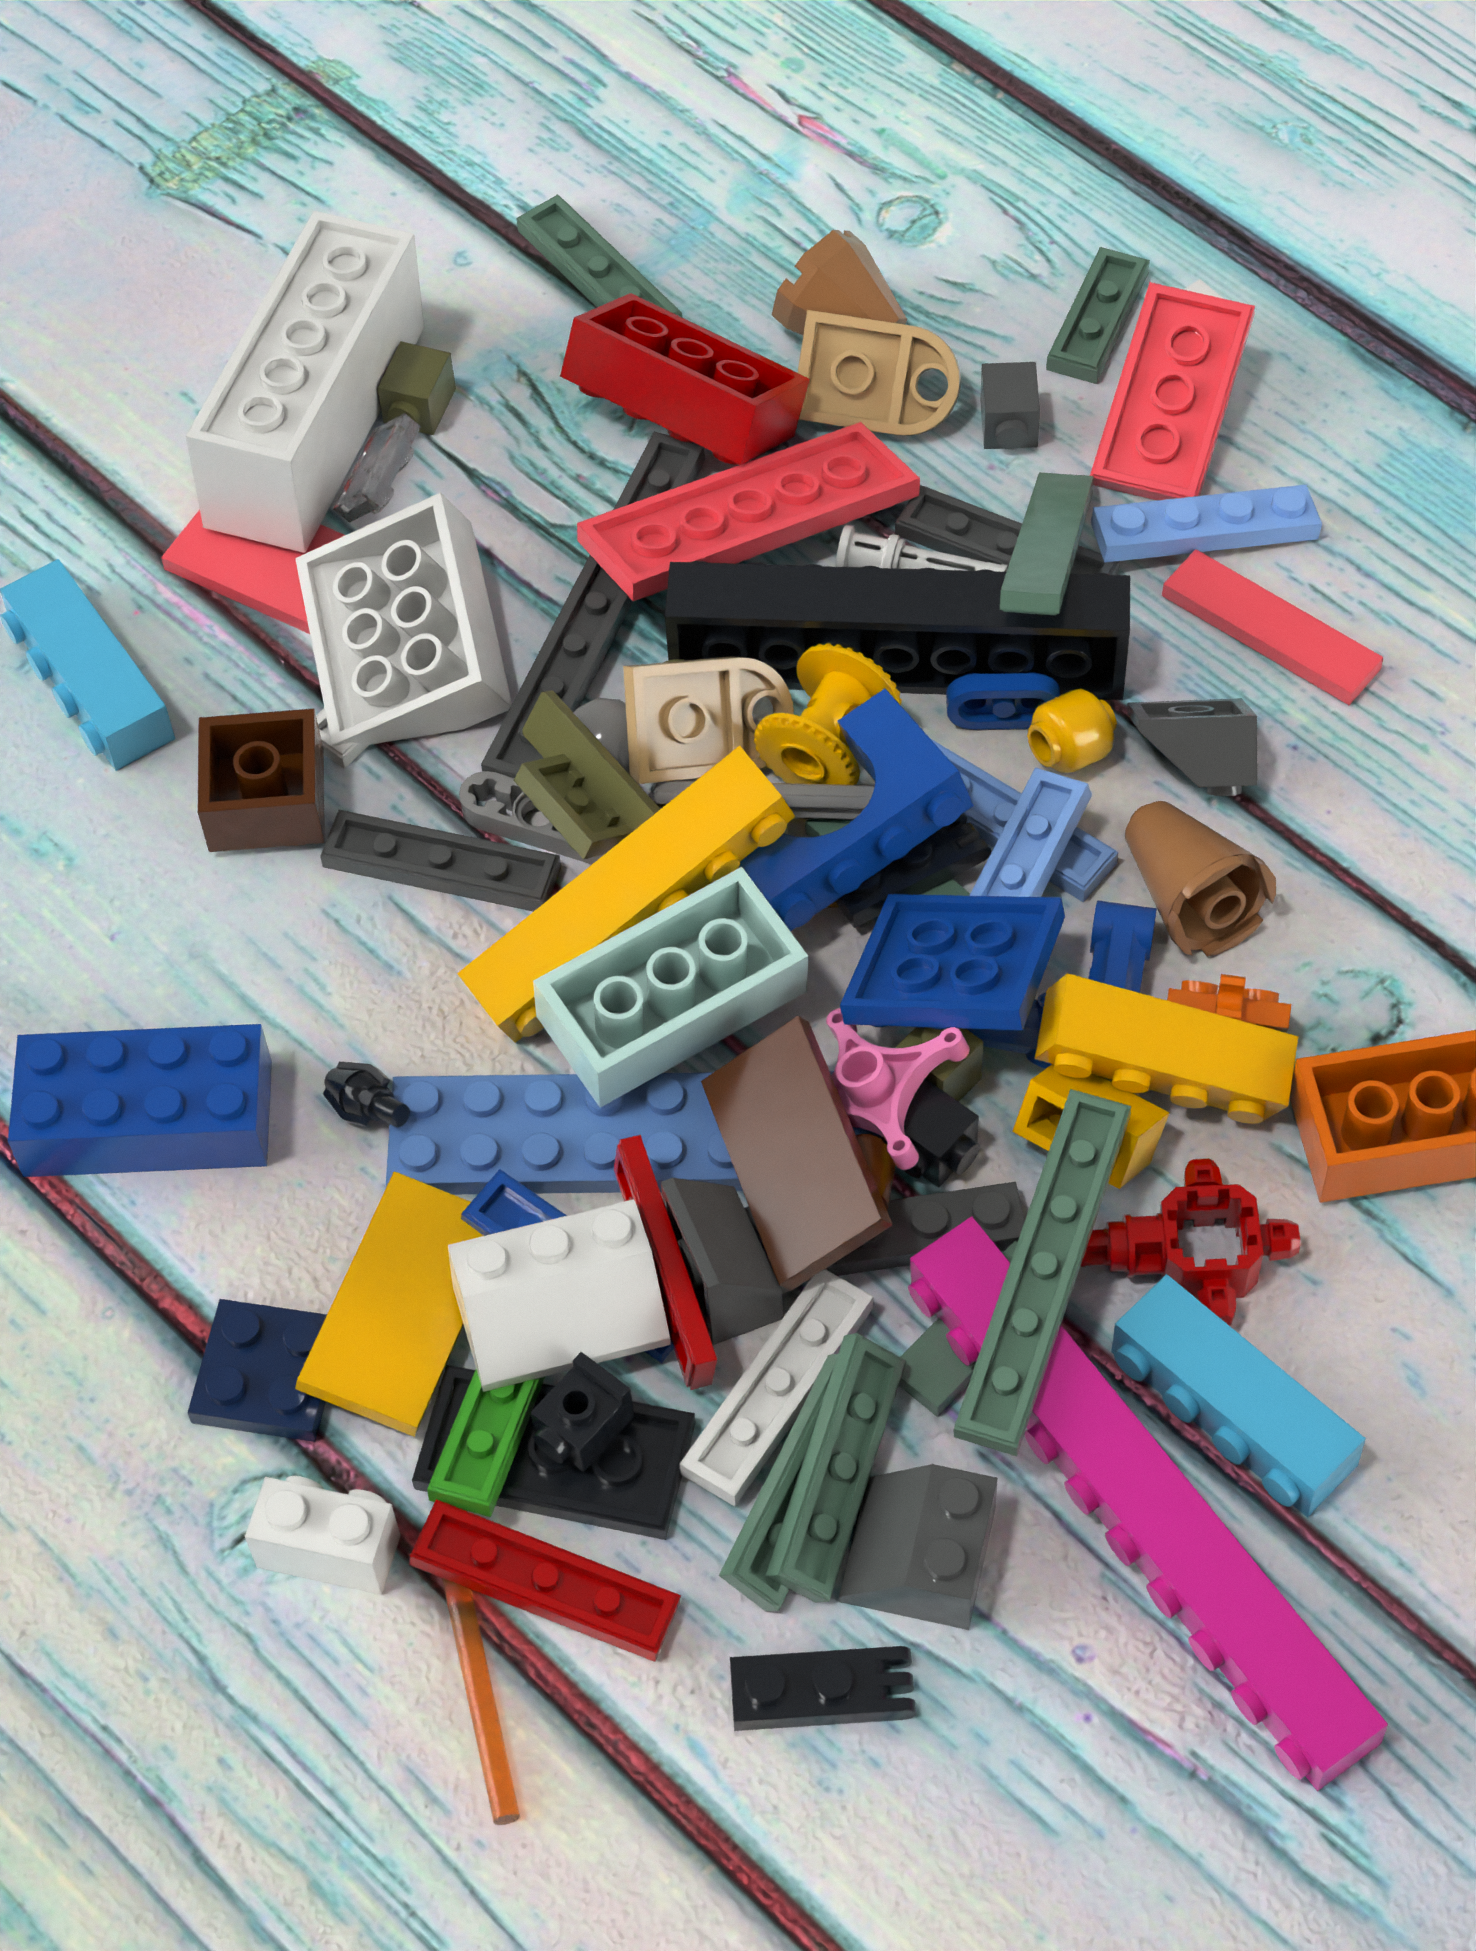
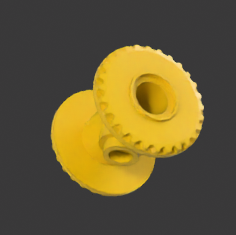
[754,643,902,785]

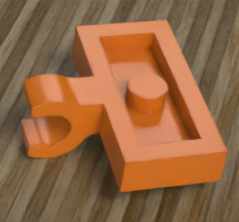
[1167,974,1292,1033]

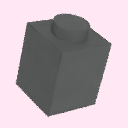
[980,362,1040,449]

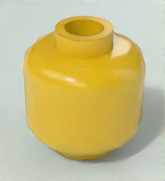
[1027,689,1117,773]

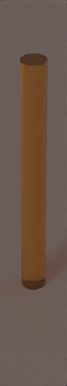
[442,1578,520,1825]

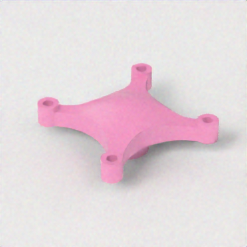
[826,1008,970,1170]

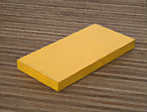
[295,1171,483,1437]

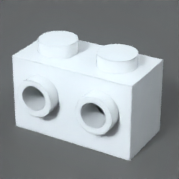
[245,1476,401,1595]

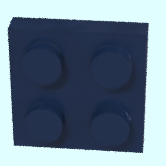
[187,1299,327,1442]

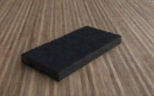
[412,1365,696,1540]

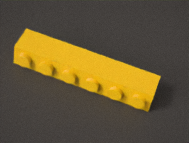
[457,745,795,1043]

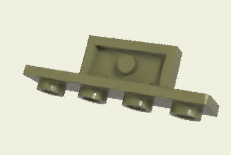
[514,690,660,860]

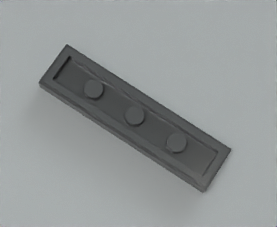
[895,485,1120,575]
[320,810,561,912]

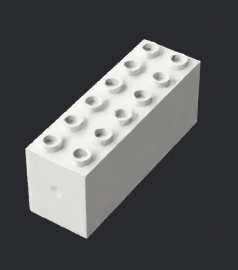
[186,211,424,553]

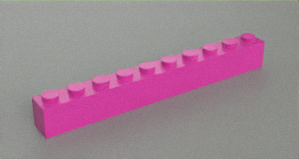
[908,1216,1388,1792]

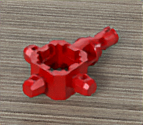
[1080,1158,1300,1326]

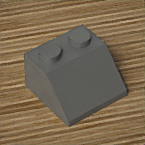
[661,1178,790,1345]
[839,1464,998,1630]

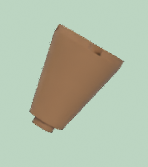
[1125,801,1276,956]

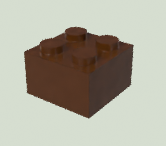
[197,708,325,852]

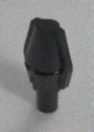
[322,1061,410,1127]

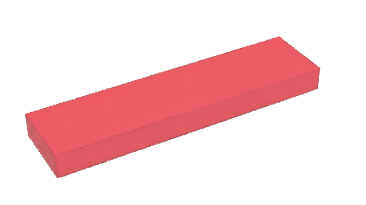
[1162,549,1383,705]

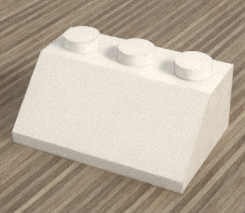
[448,1199,670,1392]

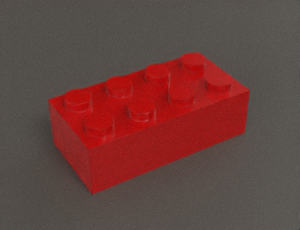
[560,293,810,465]

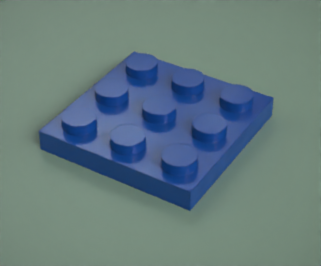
[840,894,1065,1031]

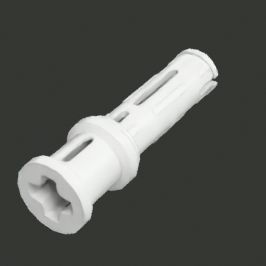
[835,525,1008,572]

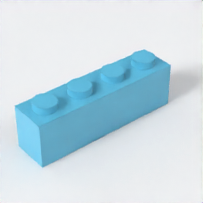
[0,559,175,771]
[1111,1274,1366,1518]

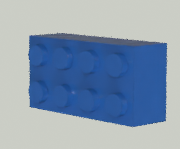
[8,1024,272,1177]

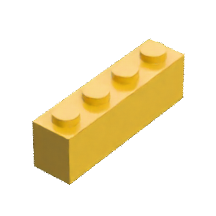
[1035,973,1299,1124]

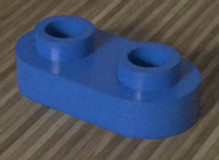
[946,673,1061,730]

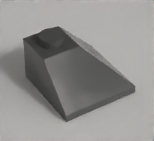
[1127,698,1257,796]

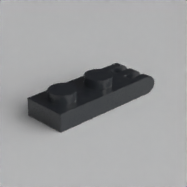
[835,813,992,928]
[730,1646,916,1731]

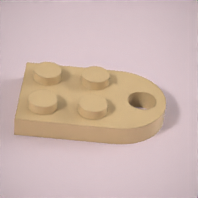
[797,310,961,436]
[623,657,794,784]

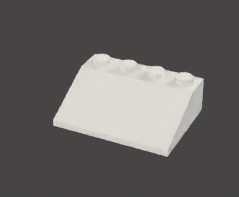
[295,492,512,746]

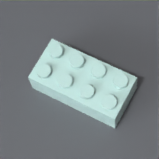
[533,867,809,1108]

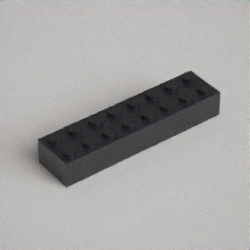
[665,561,1130,700]

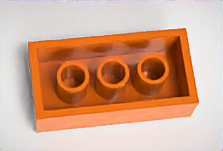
[1289,1030,1476,1203]

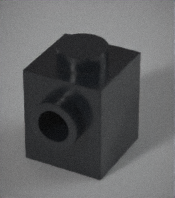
[881,1078,980,1188]

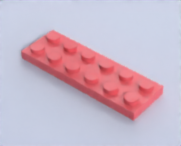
[577,422,920,601]

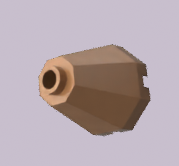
[772,230,907,335]

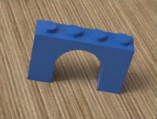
[739,688,974,932]

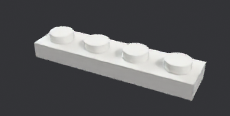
[680,1269,874,1507]

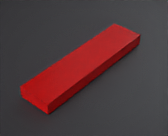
[614,1135,717,1390]
[409,1499,681,1662]

